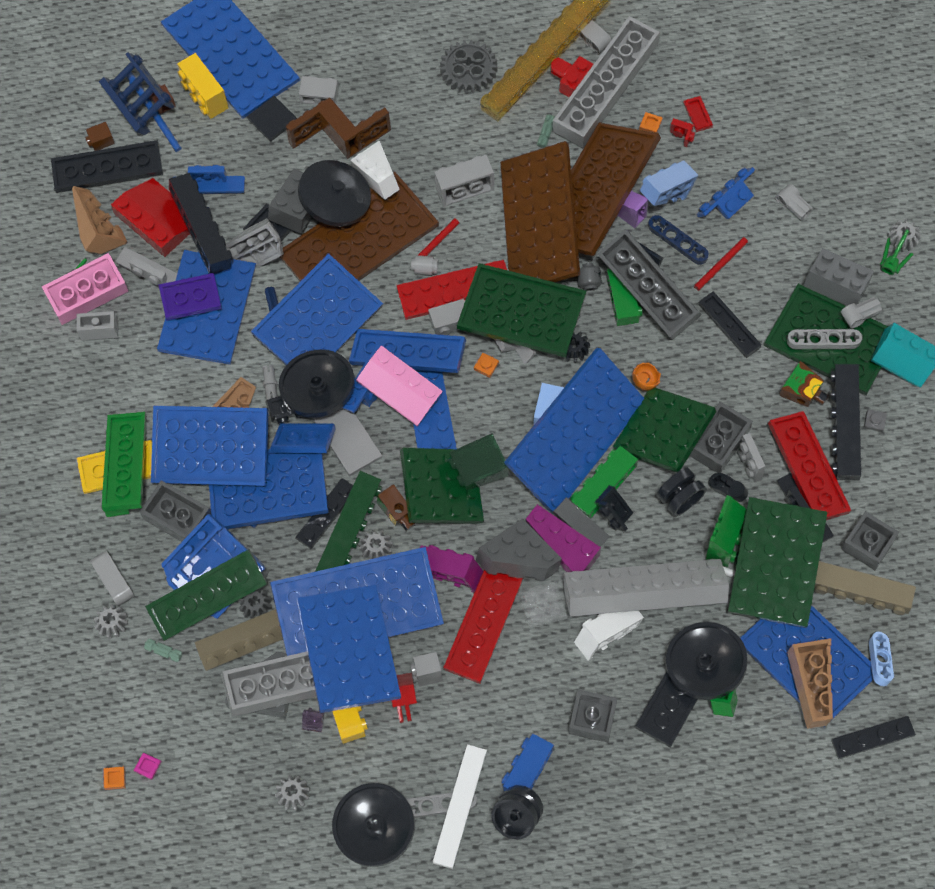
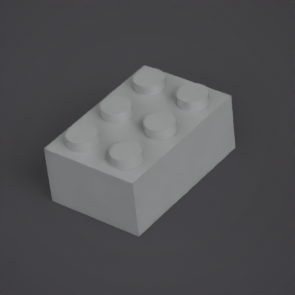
[434,155,494,207]

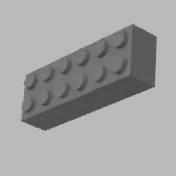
[597,229,702,339]

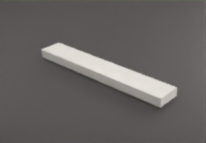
[433,744,487,869]

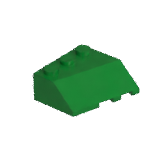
[706,495,747,568]

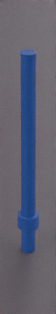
[127,71,182,152]

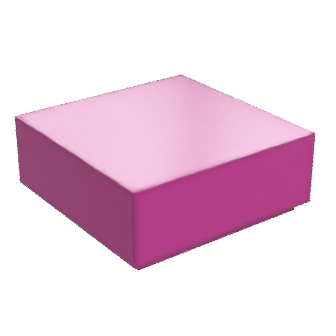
[134,753,161,780]

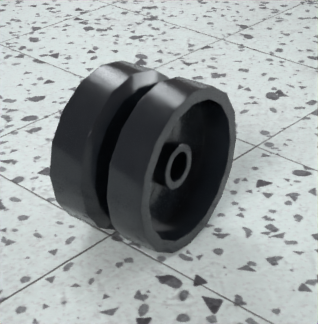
[657,467,707,517]
[491,785,543,840]

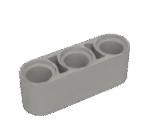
[564,9,612,54]
[89,550,134,607]

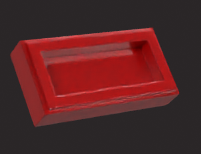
[683,96,713,132]

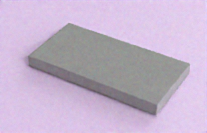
[311,408,382,477]

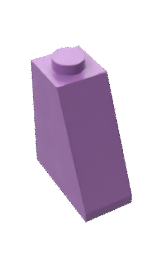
[617,191,648,228]

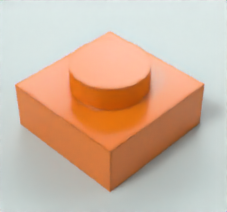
[639,112,663,133]
[474,353,499,378]
[104,766,126,790]

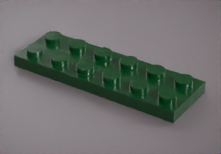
[145,549,268,641]

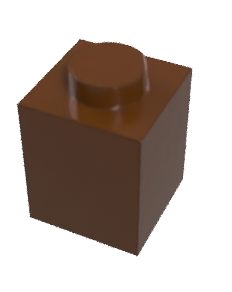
[85,122,115,151]

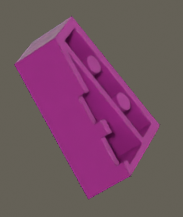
[420,545,483,593]

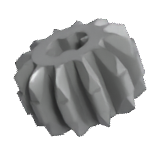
[888,219,921,252]
[359,529,393,560]
[94,604,128,638]
[275,775,310,810]

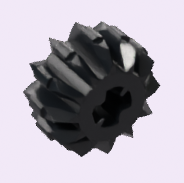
[561,331,590,363]

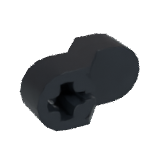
[709,473,748,502]

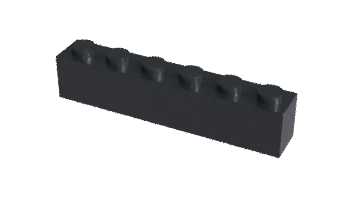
[169,173,233,274]
[830,364,861,480]

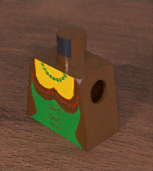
[780,361,829,407]
[377,484,415,531]

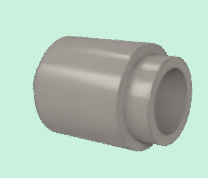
[411,255,438,275]

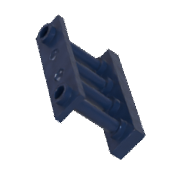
[99,52,175,135]

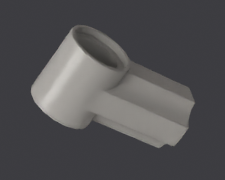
[775,184,813,220]
[841,297,882,329]

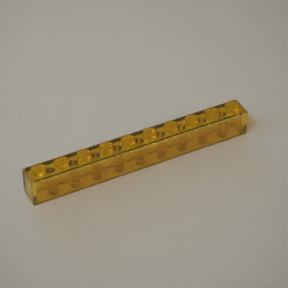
[480,0,610,122]

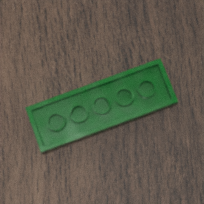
[102,412,147,512]

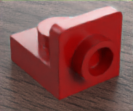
[670,118,696,147]

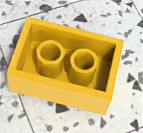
[177,53,229,119]

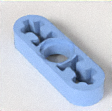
[869,632,894,686]

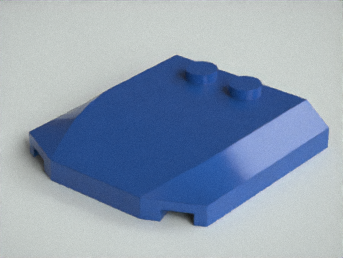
[161,514,266,619]

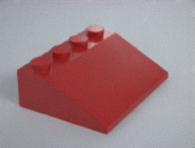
[111,178,190,257]

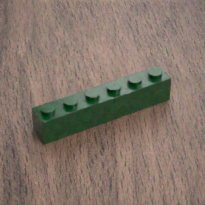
[315,471,383,572]

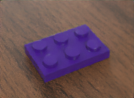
[158,273,222,321]

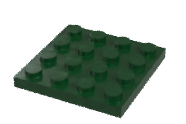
[613,388,717,472]
[400,447,484,524]

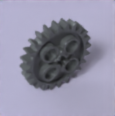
[440,40,498,93]

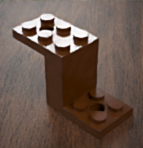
[286,97,391,159]

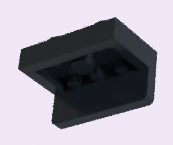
[265,396,304,424]
[595,485,634,531]

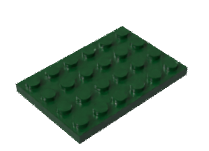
[457,263,587,357]
[764,283,888,396]
[728,497,828,628]

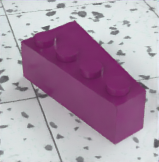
[526,504,601,572]

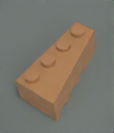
[787,639,833,729]

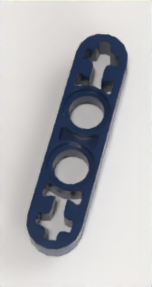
[648,215,709,265]

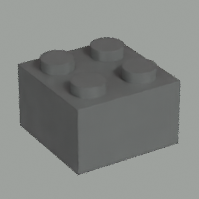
[842,511,899,571]
[569,689,617,743]

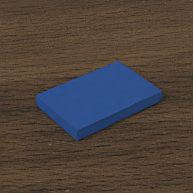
[270,423,336,453]

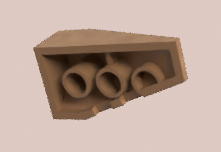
[72,186,127,254]
[213,377,256,408]

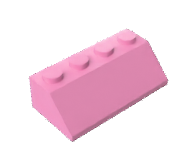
[42,253,128,325]
[356,346,443,426]

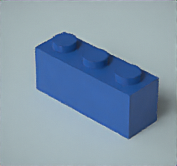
[501,734,554,791]

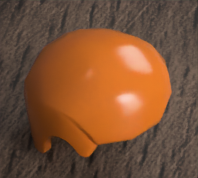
[632,363,661,391]

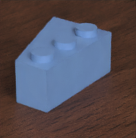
[640,160,698,206]

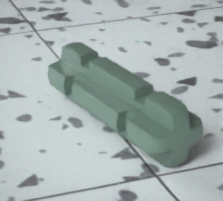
[537,114,555,148]
[144,639,182,662]

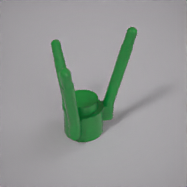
[880,229,913,275]

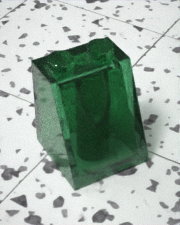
[448,433,509,491]

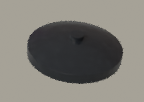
[298,160,371,227]
[279,349,355,418]
[666,622,747,700]
[332,783,415,867]

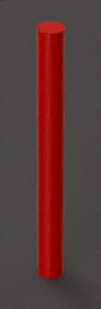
[694,237,748,291]

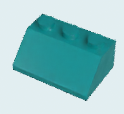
[871,323,935,388]

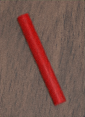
[418,218,459,256]

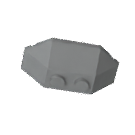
[225,218,284,267]

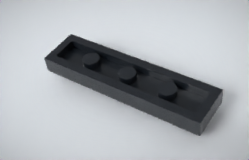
[698,291,762,358]
[295,478,353,549]
[831,716,916,759]

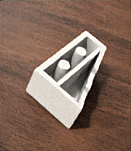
[350,141,400,199]
[574,610,644,661]

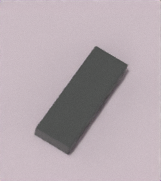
[553,497,610,547]

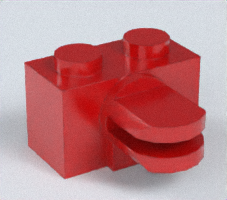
[551,56,594,97]
[391,673,417,723]

